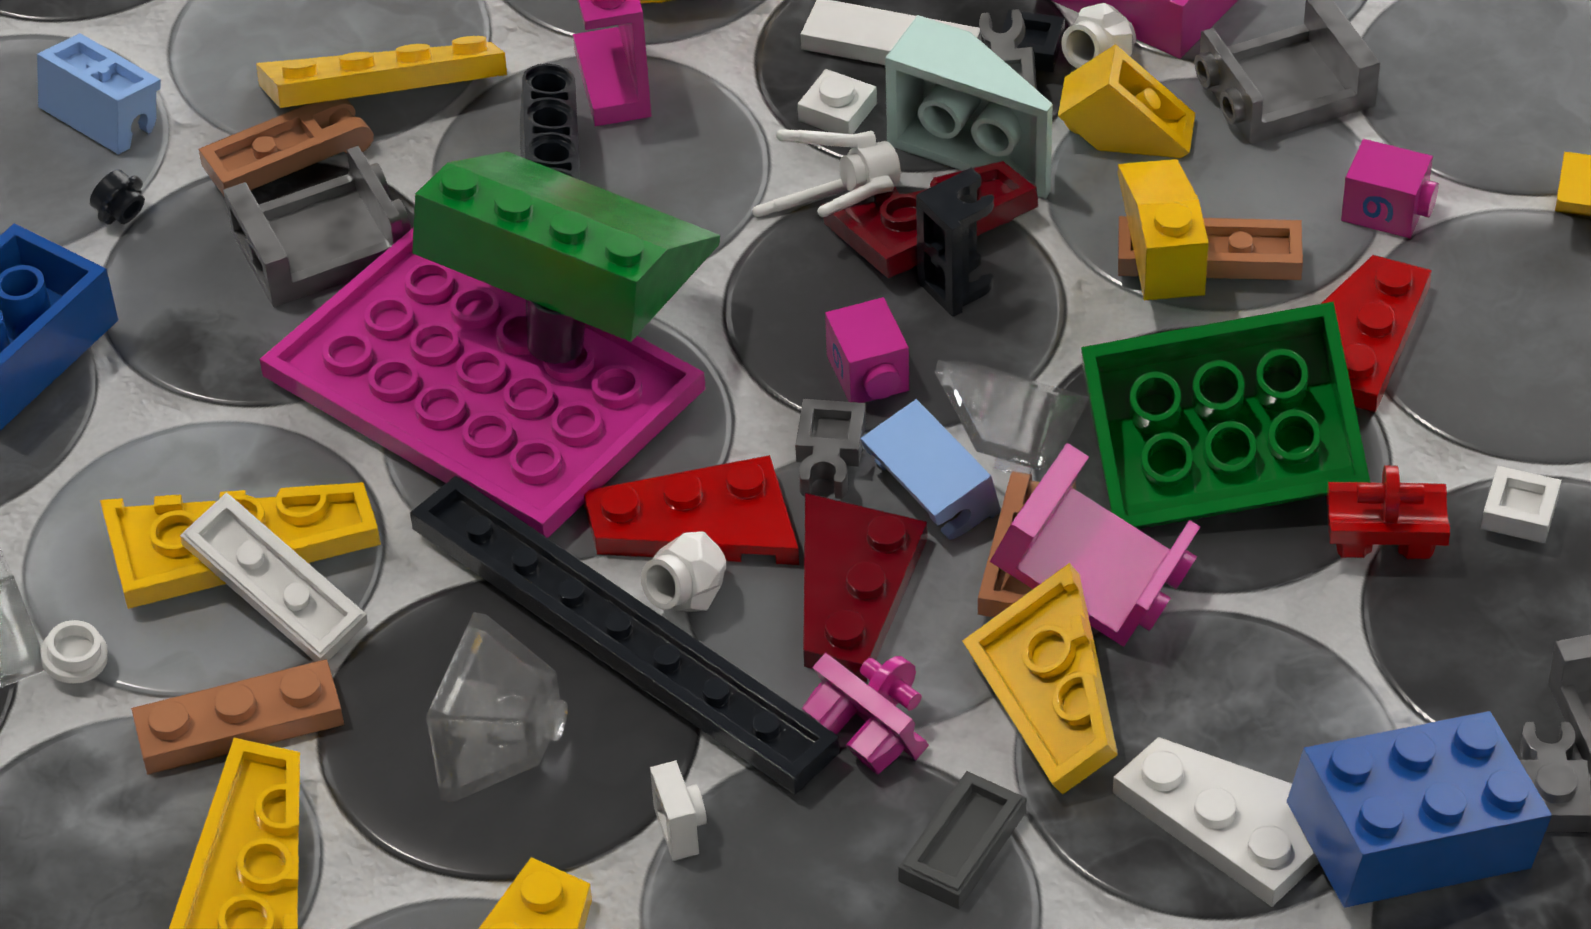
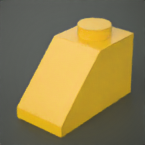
[1058,44,1196,158]

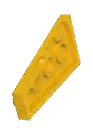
[256,36,507,108]
[169,738,300,929]

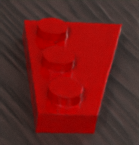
[1321,255,1432,412]
[584,455,799,565]

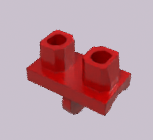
[1327,465,1450,559]

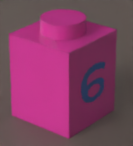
[1341,139,1439,239]
[825,297,909,403]

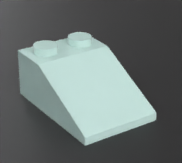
[885,15,1053,199]

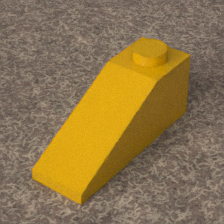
[1117,159,1209,301]

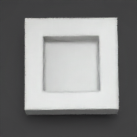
[798,69,877,134]
[1481,466,1561,543]
[650,760,707,861]

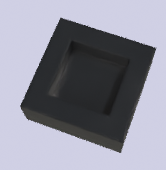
[1001,10,1065,72]

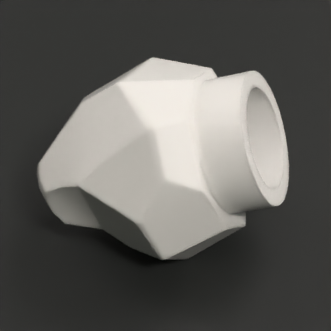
[1062,3,1137,68]
[641,531,726,612]

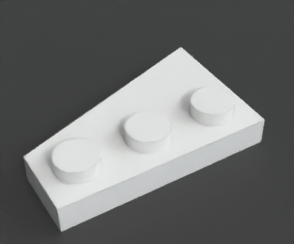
[1113,737,1319,907]

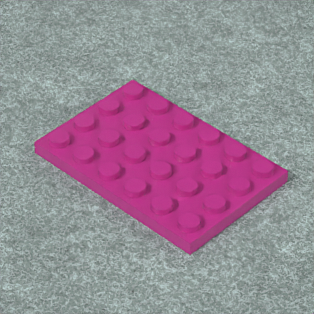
[259,227,705,538]

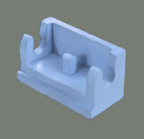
[37,33,161,155]
[860,399,1001,540]

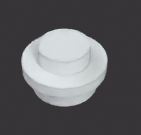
[41,620,108,684]

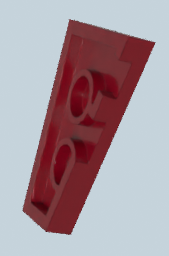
[821,161,1039,279]
[803,493,928,682]

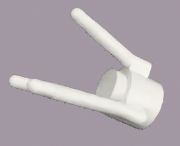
[752,129,901,217]

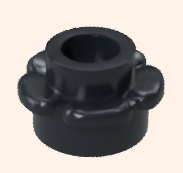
[90,170,145,225]

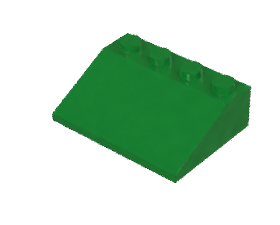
[412,151,720,342]
[1081,302,1370,529]

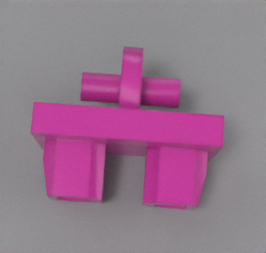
[801,653,929,775]

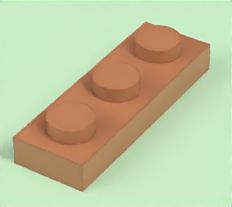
[1118,216,1303,280]
[131,659,344,775]

